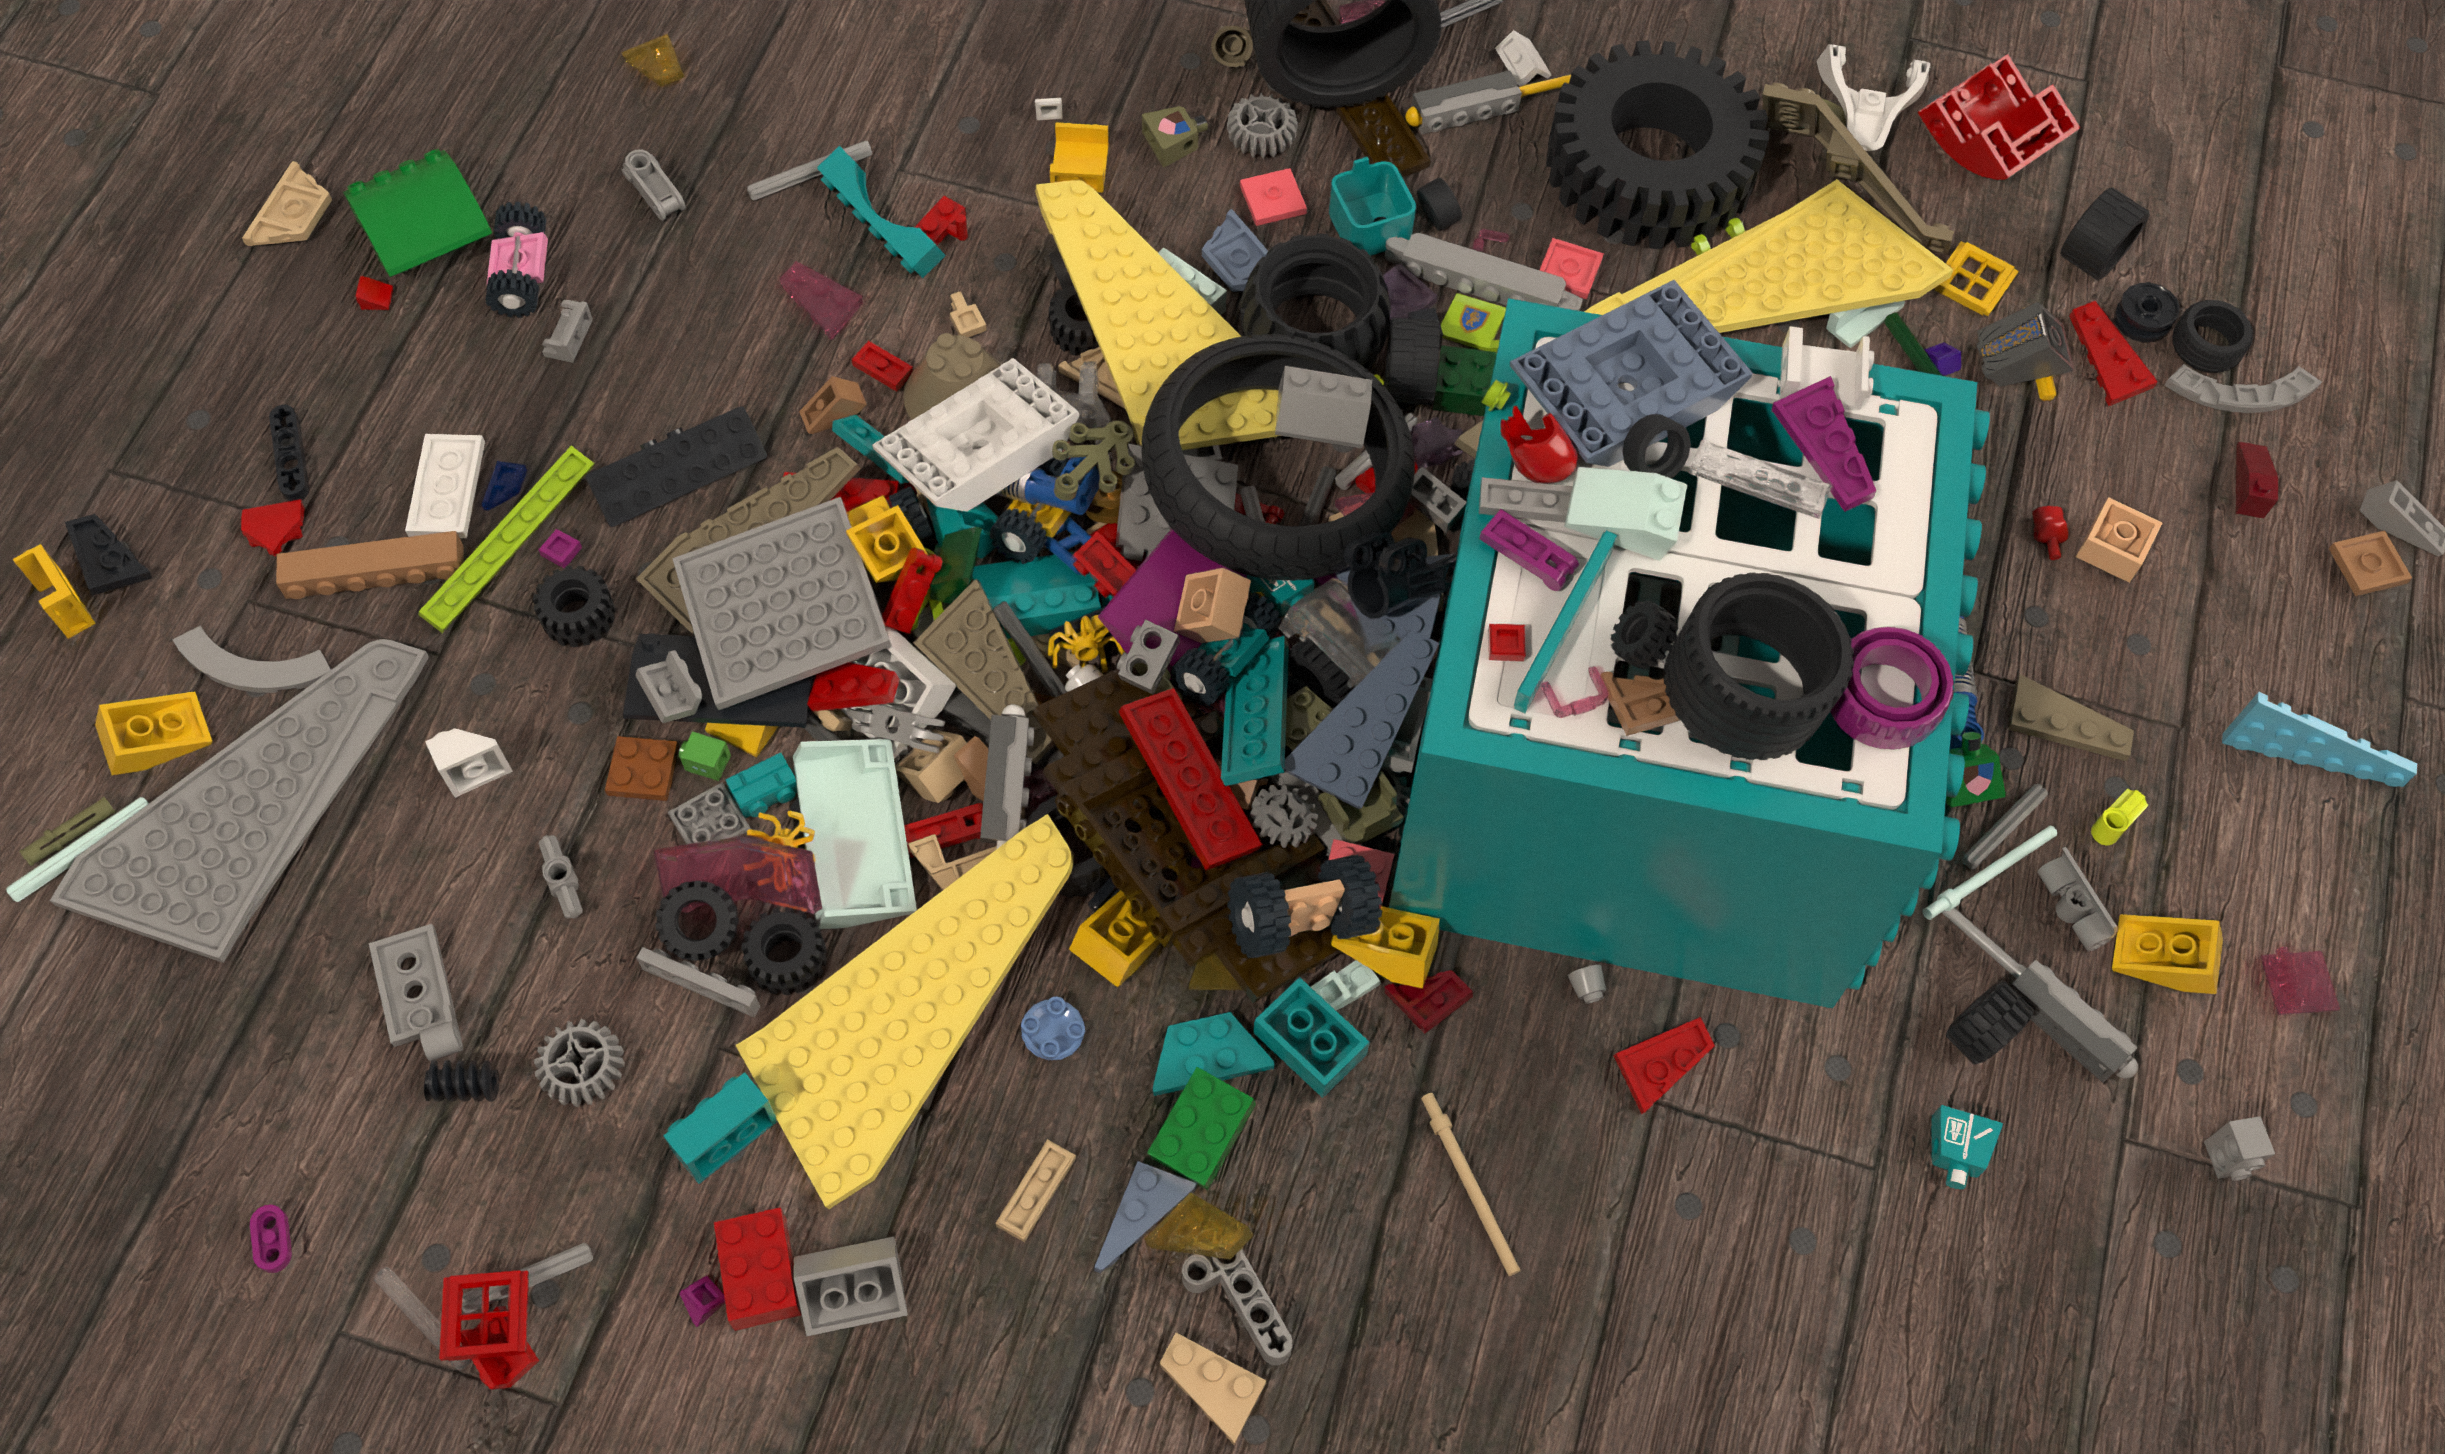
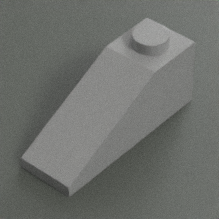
[2359,480,2445,556]

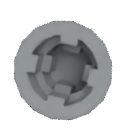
[1568,965,1606,1004]

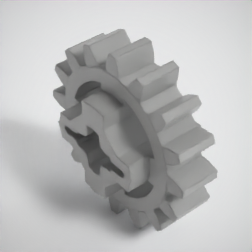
[1250,785,1318,848]

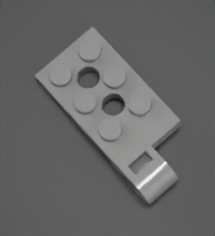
[369,924,463,1061]

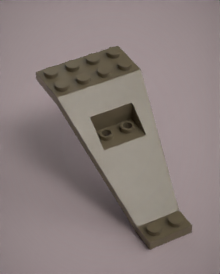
[1762,83,1954,255]

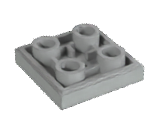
[668,782,751,863]

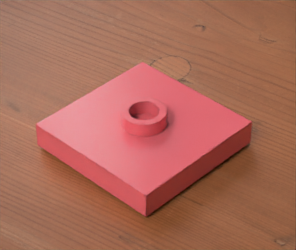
[1240,168,1307,226]
[1540,238,1604,300]

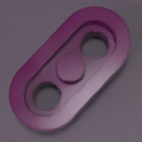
[250,1204,292,1273]

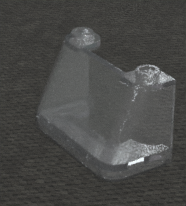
[1279,579,1401,689]

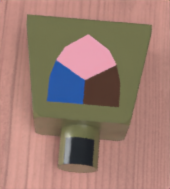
[1142,106,1208,167]

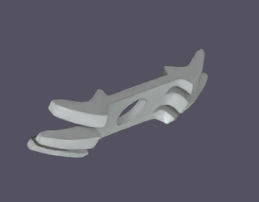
[846,704,945,753]

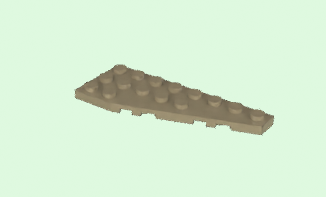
[636,447,861,636]

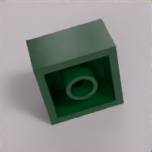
[1433,345,1497,416]

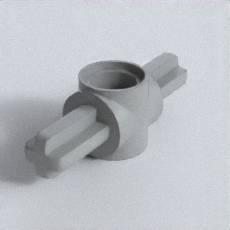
[539,835,583,919]

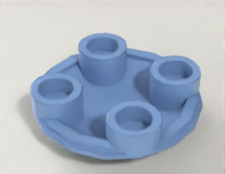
[1021,997,1085,1060]

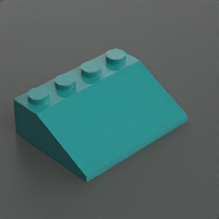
[972,551,1101,639]

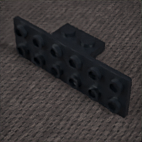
[585,406,767,527]

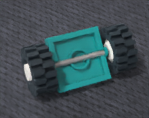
[1171,591,1282,706]

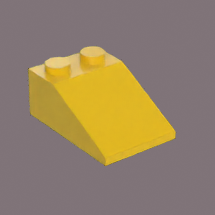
[95,691,212,775]
[1069,890,1160,987]
[1331,906,1440,989]
[2112,914,2223,994]

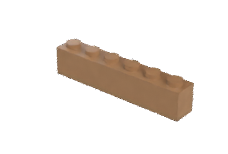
[276,531,464,599]

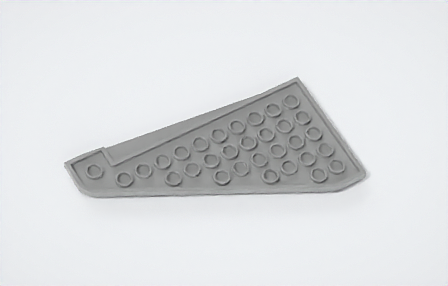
[50,639,429,963]

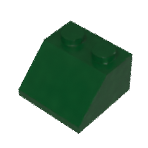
[930,527,982,604]

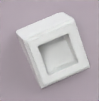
[1035,98,1063,120]

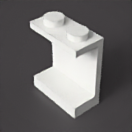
[1780,326,1874,410]

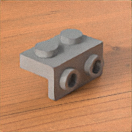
[635,650,702,724]

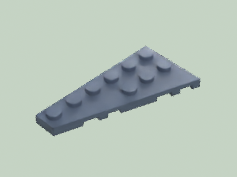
[1284,629,1439,809]

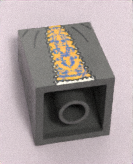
[1977,302,2074,387]

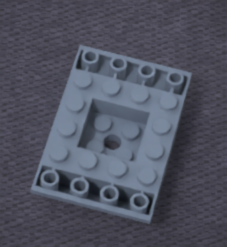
[1510,280,1753,467]

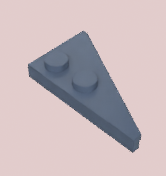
[1094,1161,1197,1273]

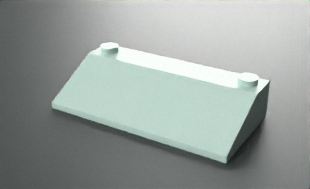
[793,739,917,929]

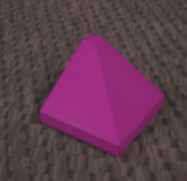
[680,1275,725,1327]

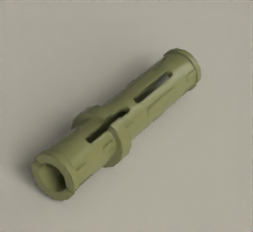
[19,797,116,867]

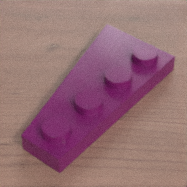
[1771,376,1876,512]

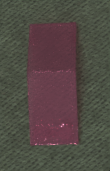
[654,836,823,914]

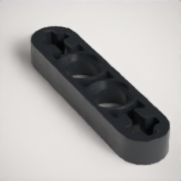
[269,404,309,501]

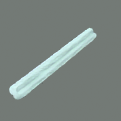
[6,797,149,902]

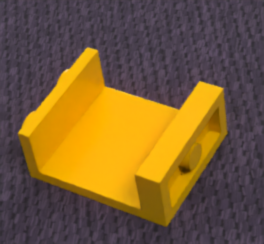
[1050,122,1109,193]

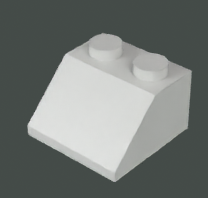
[425,728,513,798]

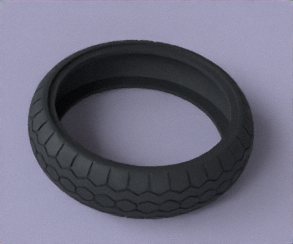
[1141,334,1415,581]

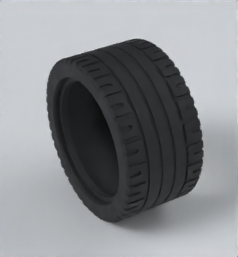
[1244,0,1442,108]

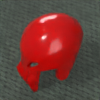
[1500,406,1578,484]

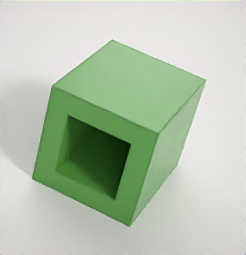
[679,731,731,781]

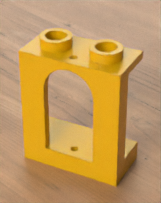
[13,544,96,639]

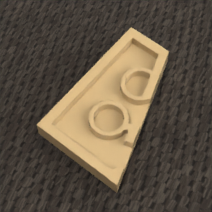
[1160,1333,1266,1445]

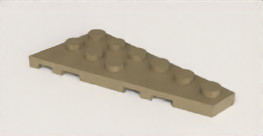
[913,579,1055,764]

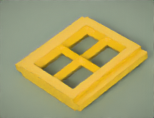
[1935,241,2019,316]

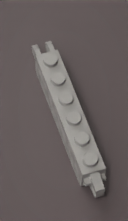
[1384,233,1583,311]

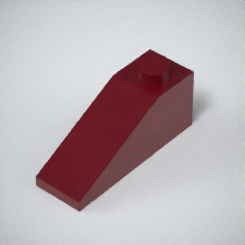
[2236,442,2278,519]

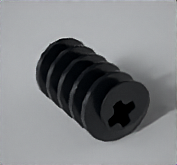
[424,1060,499,1102]

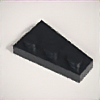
[65,514,152,596]

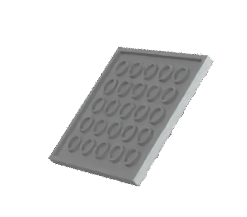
[672,497,892,710]

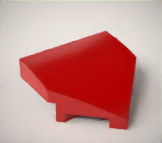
[241,499,305,556]

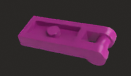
[1479,509,1579,591]

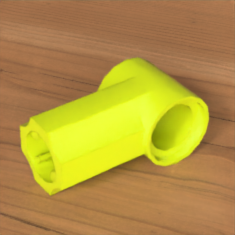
[2091,789,2148,846]

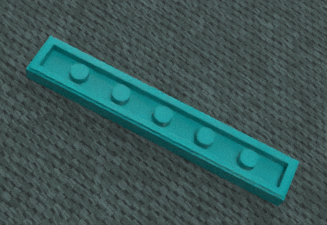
[1514,530,1617,714]

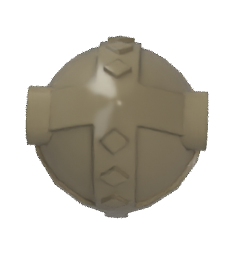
[1211,25,1253,67]

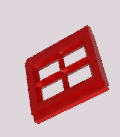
[439,1270,529,1361]

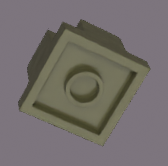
[1318,771,1403,845]

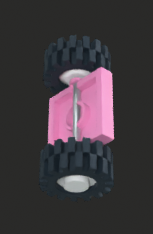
[485,201,548,318]

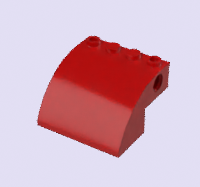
[1917,54,2080,180]

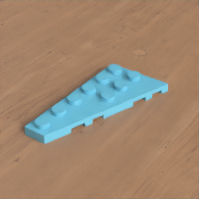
[2222,692,2417,787]

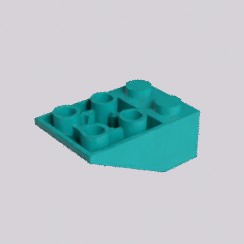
[925,496,998,558]

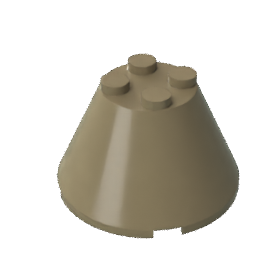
[904,333,1002,420]

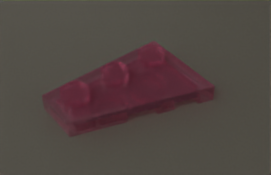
[780,261,863,340]

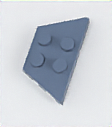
[1202,209,1268,292]

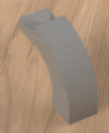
[1382,677,1433,773]

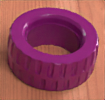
[1830,627,1954,750]

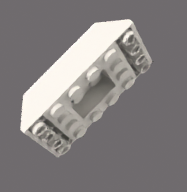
[872,358,1079,512]

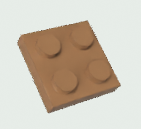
[2329,531,2412,596]

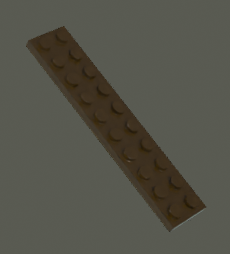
[1291,0,1431,177]

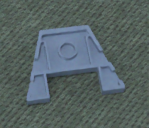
[1335,554,1449,649]

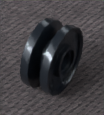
[2114,282,2180,343]

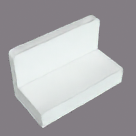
[1495,30,1551,86]

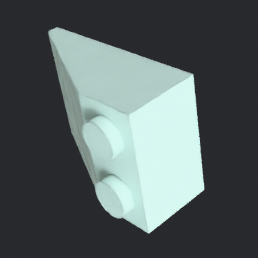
[1564,467,1687,561]

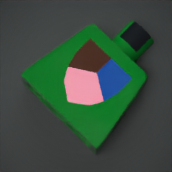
[1945,732,2005,808]

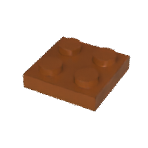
[605,736,679,801]

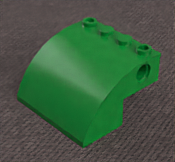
[343,149,492,277]

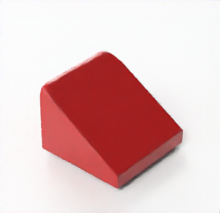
[356,276,393,310]

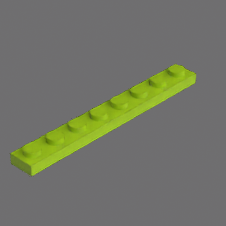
[418,445,594,633]

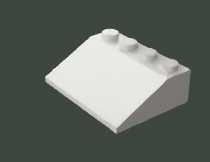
[841,626,956,759]

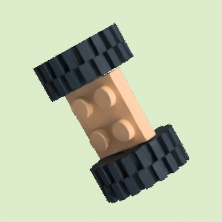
[1228,855,1382,958]

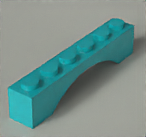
[817,145,946,278]

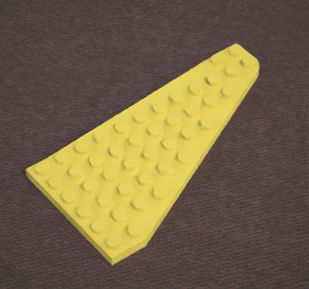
[1584,179,1953,333]
[1035,180,1280,450]
[736,814,1073,1209]

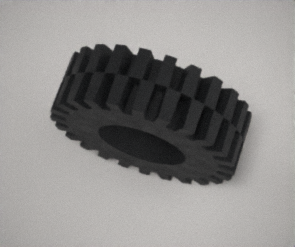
[1546,40,1769,249]

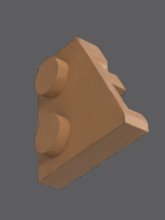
[1599,672,1680,736]

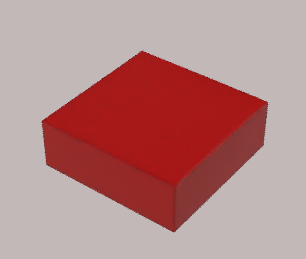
[1488,624,1526,662]

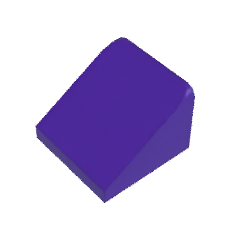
[1924,342,1961,376]

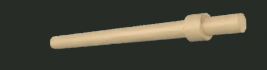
[1421,1093,1521,1276]

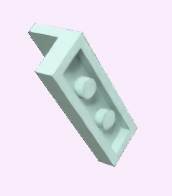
[1826,301,1905,348]

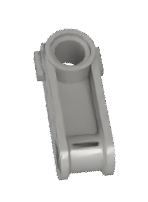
[622,150,686,221]

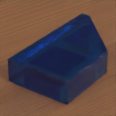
[481,461,527,511]

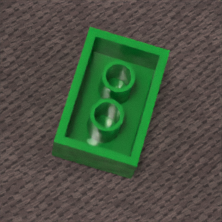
[1147,1067,1256,1190]

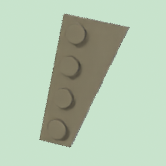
[2008,674,2134,761]

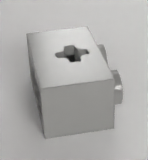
[1409,467,1467,533]

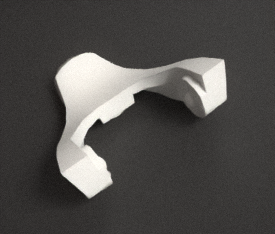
[1817,44,1930,151]

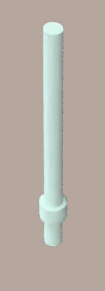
[1922,826,2057,920]

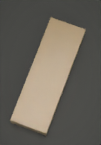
[996,1139,1076,1243]

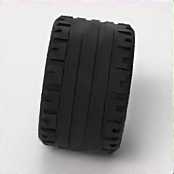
[1663,572,1854,760]

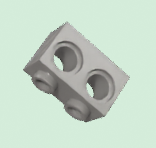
[1117,619,1180,695]
[2204,1116,2275,1181]

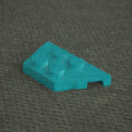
[1153,1012,1274,1096]

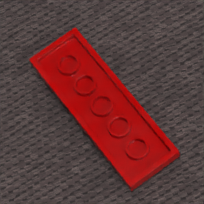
[1119,688,1262,871]

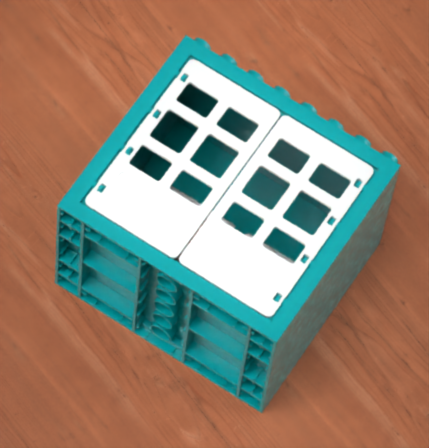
[1389,298,1990,1009]

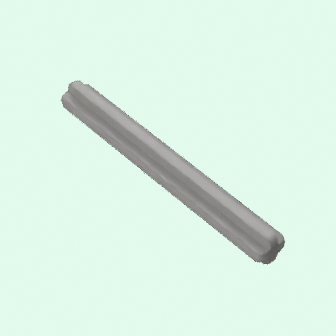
[747,141,872,200]

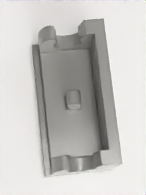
[542,300,593,363]

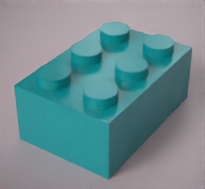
[1254,977,1370,1098]
[663,1072,778,1184]

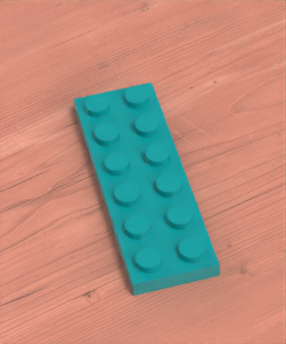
[1221,636,1289,786]

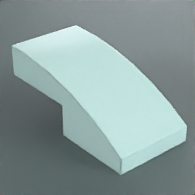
[1311,960,1381,1010]

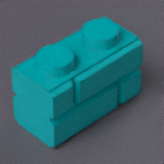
[725,752,798,819]

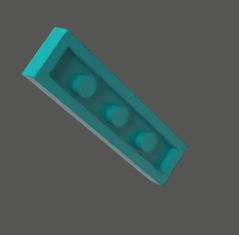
[832,414,909,484]

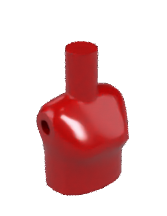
[2032,506,2068,560]

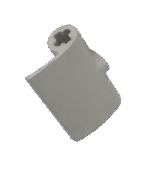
[2037,847,2118,952]

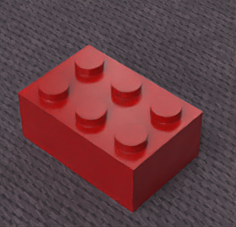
[714,1207,802,1331]

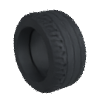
[2172,300,2253,373]

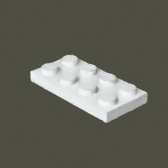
[405,434,485,538]

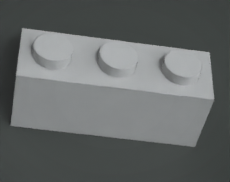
[1275,366,1372,448]
[794,1236,908,1336]

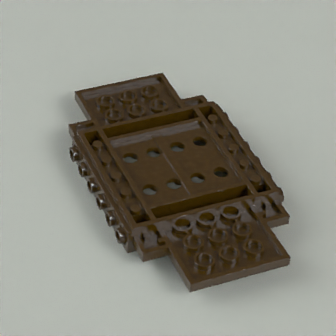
[1032,667,1342,1004]

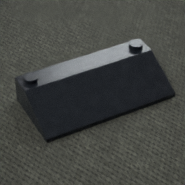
[623,633,816,728]

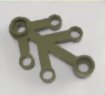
[1052,421,1135,501]

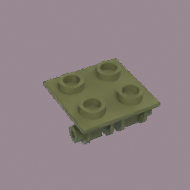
[1285,686,1332,751]

